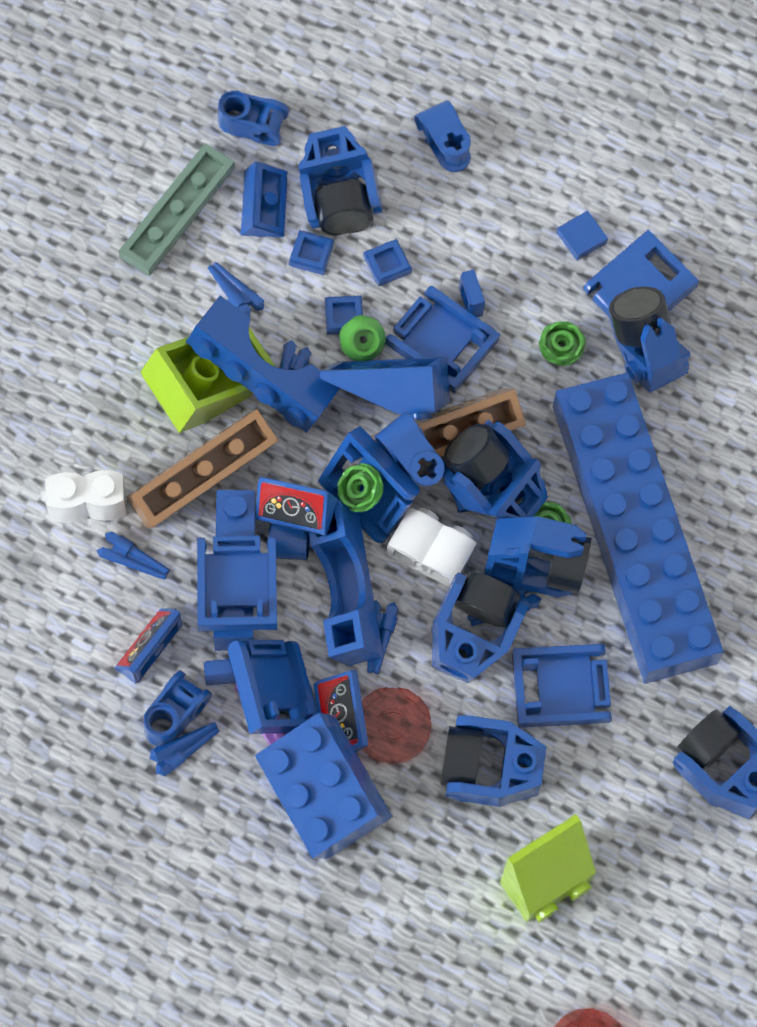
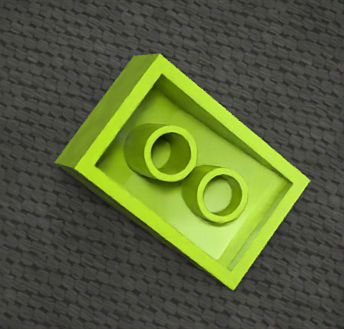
[140,327,276,433]
[500,814,596,923]

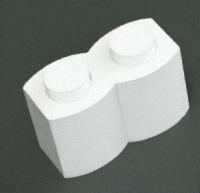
[45,470,127,523]
[386,507,477,587]

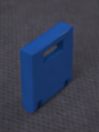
[583,229,699,318]
[385,286,501,394]
[318,426,420,543]
[197,535,277,631]
[228,640,317,734]
[512,644,612,728]

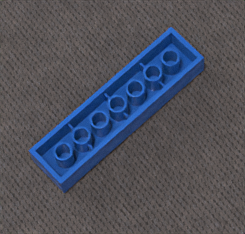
[552,372,724,684]

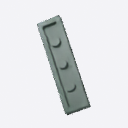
[118,143,235,276]

